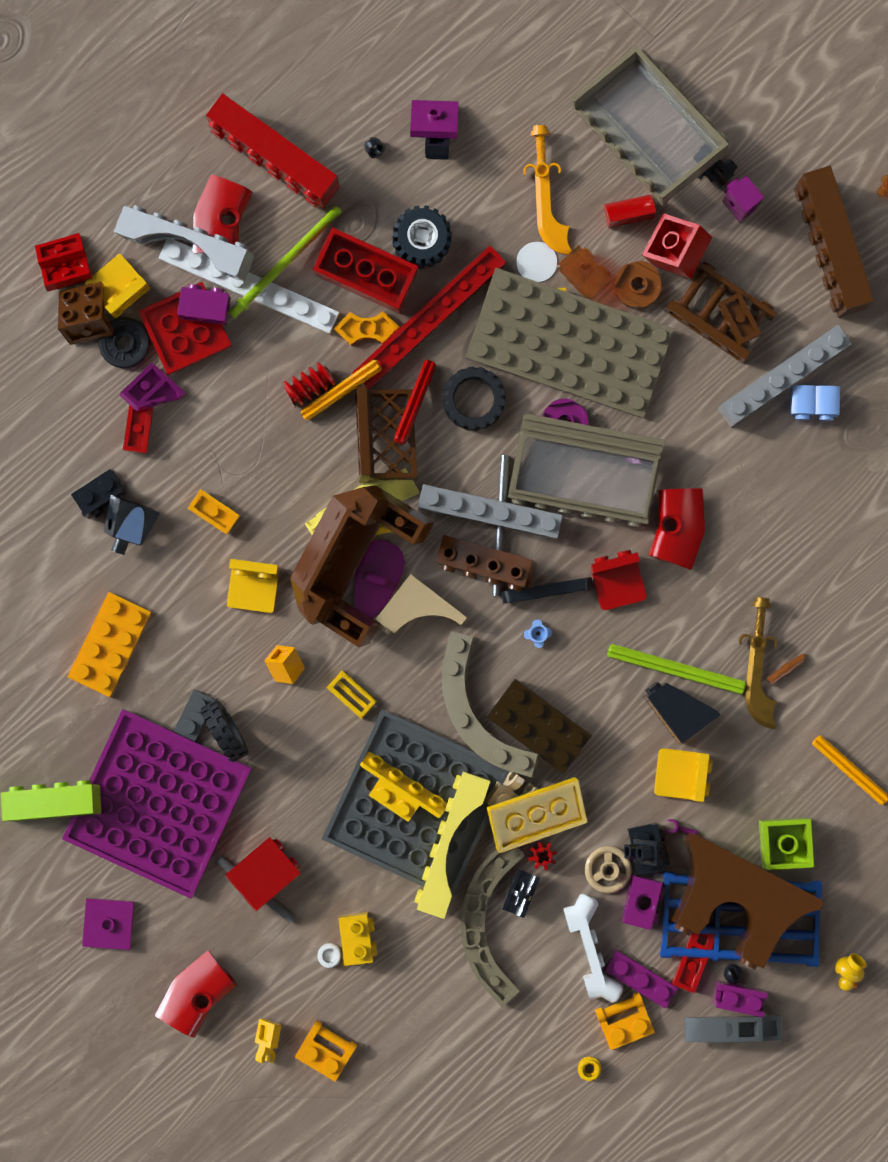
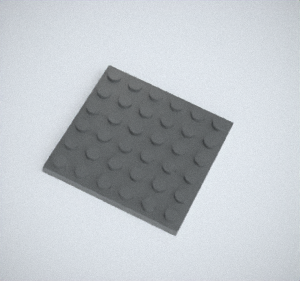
[322,709,510,899]

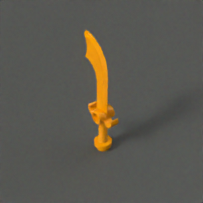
[523,125,572,255]

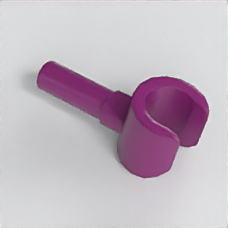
[664,819,698,835]

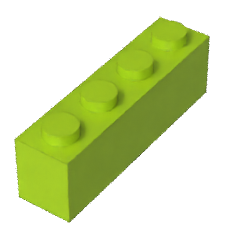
[1,780,101,822]

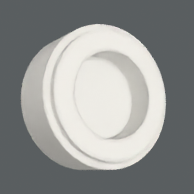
[318,943,342,968]

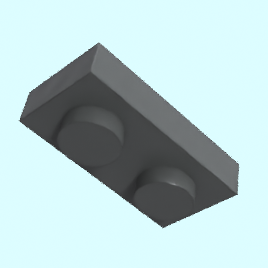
[173,689,216,742]

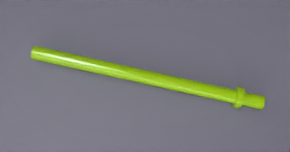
[228,206,342,319]

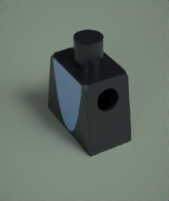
[104,495,160,555]

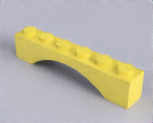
[414,771,490,919]

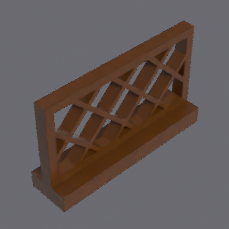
[355,386,417,483]

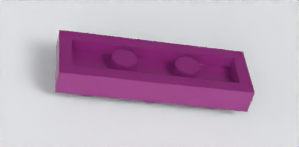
[604,950,678,1009]

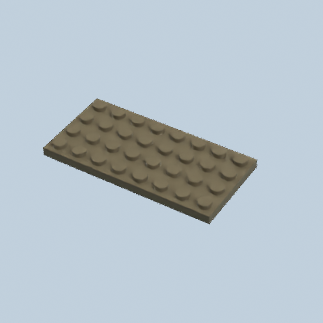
[465,268,674,418]

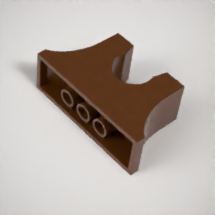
[671,833,825,970]

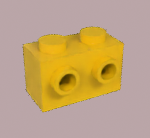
[338,912,378,966]

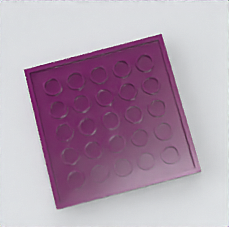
[62,709,252,899]

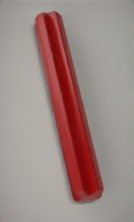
[394,360,436,445]

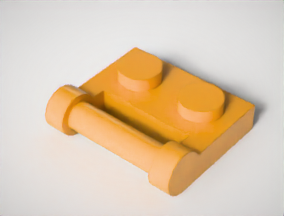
[595,992,655,1050]
[295,1020,358,1082]

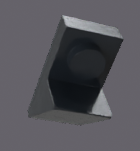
[425,138,449,160]

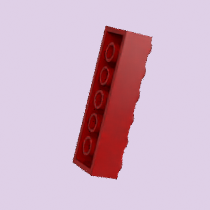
[205,93,340,209]

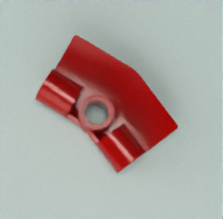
[193,175,253,254]
[648,488,705,570]
[155,950,237,1038]

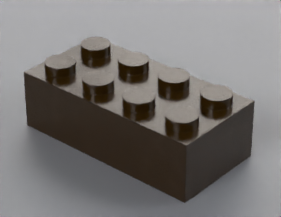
[486,679,592,774]

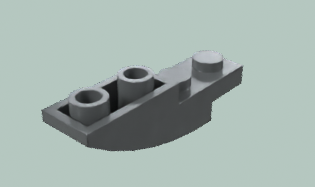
[684,1015,782,1042]

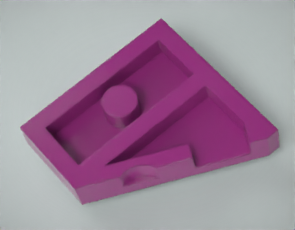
[119,363,186,411]

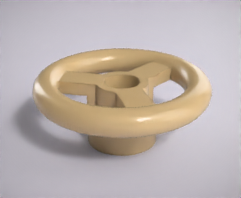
[585,846,632,894]

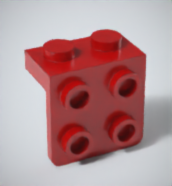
[590,549,646,610]

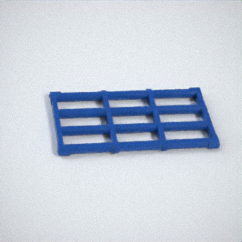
[659,872,822,967]

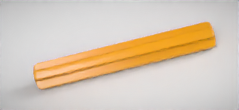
[300,360,382,421]
[812,735,888,805]

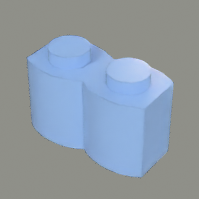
[790,385,840,421]

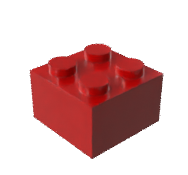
[642,213,713,279]

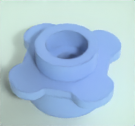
[524,620,552,648]

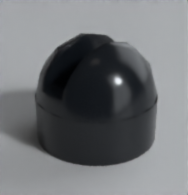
[364,137,385,158]
[723,964,743,984]

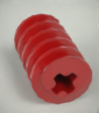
[283,362,337,408]

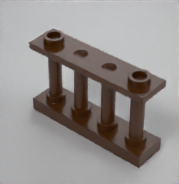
[665,262,777,363]

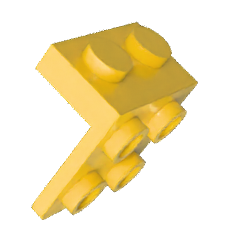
[654,748,713,802]

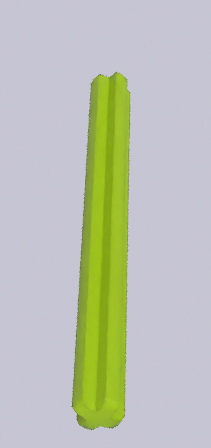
[607,644,745,694]

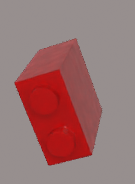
[225,837,301,912]

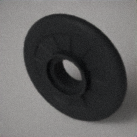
[99,317,150,368]

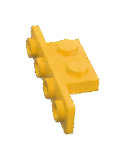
[360,752,447,822]

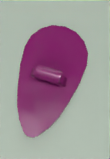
[354,540,405,619]

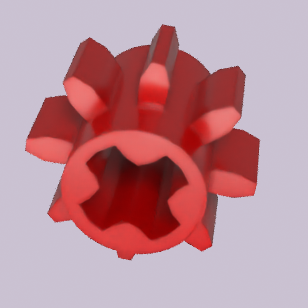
[528,841,557,871]

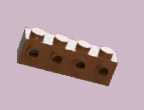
[435,535,537,592]

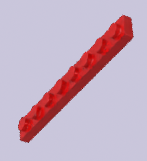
[352,245,506,389]

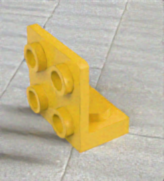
[85,254,151,319]
[227,559,280,613]

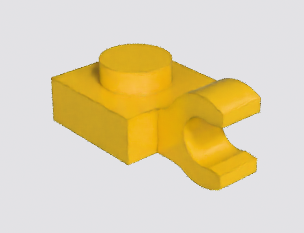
[255,1019,282,1063]

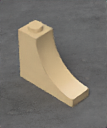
[376,574,467,634]

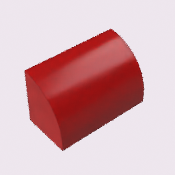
[603,194,656,228]

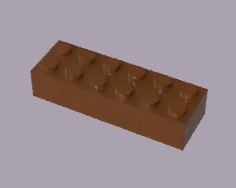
[794,165,874,318]

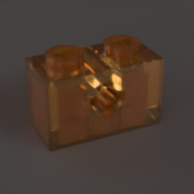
[557,245,611,300]

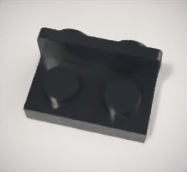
[71,469,127,519]
[627,823,670,876]

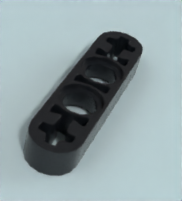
[501,577,594,604]

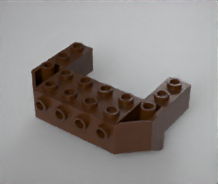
[290,485,435,647]

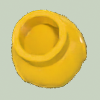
[835,953,867,991]

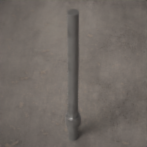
[492,455,510,597]

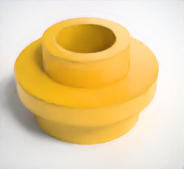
[577,1056,601,1081]

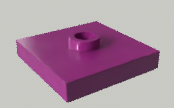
[410,100,459,139]
[82,898,135,950]

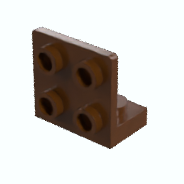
[58,281,113,345]

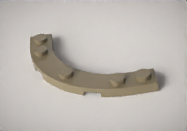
[442,631,540,777]
[461,847,525,1007]

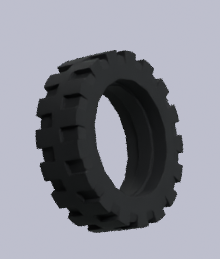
[443,366,505,431]
[201,699,249,763]

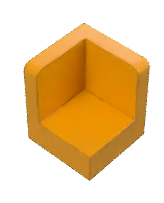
[265,645,305,684]

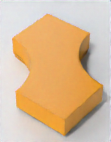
[334,311,400,346]

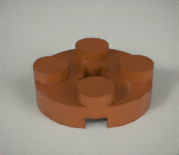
[614,261,662,309]

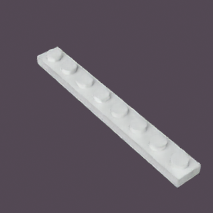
[159,239,340,335]

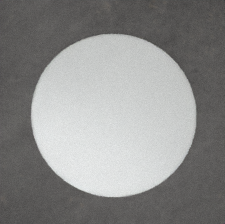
[516,242,557,282]

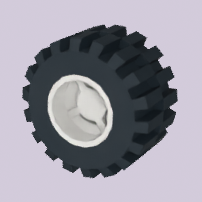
[392,205,452,269]

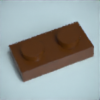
[718,292,762,346]

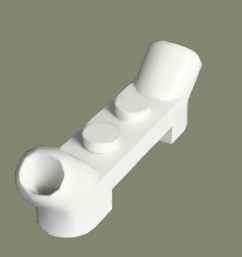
[563,894,623,1003]

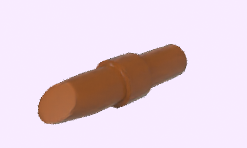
[767,653,805,686]

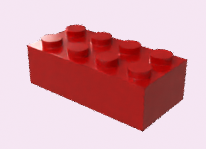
[312,227,419,314]

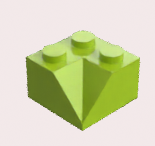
[759,817,814,870]

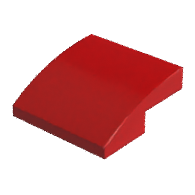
[35,233,92,292]

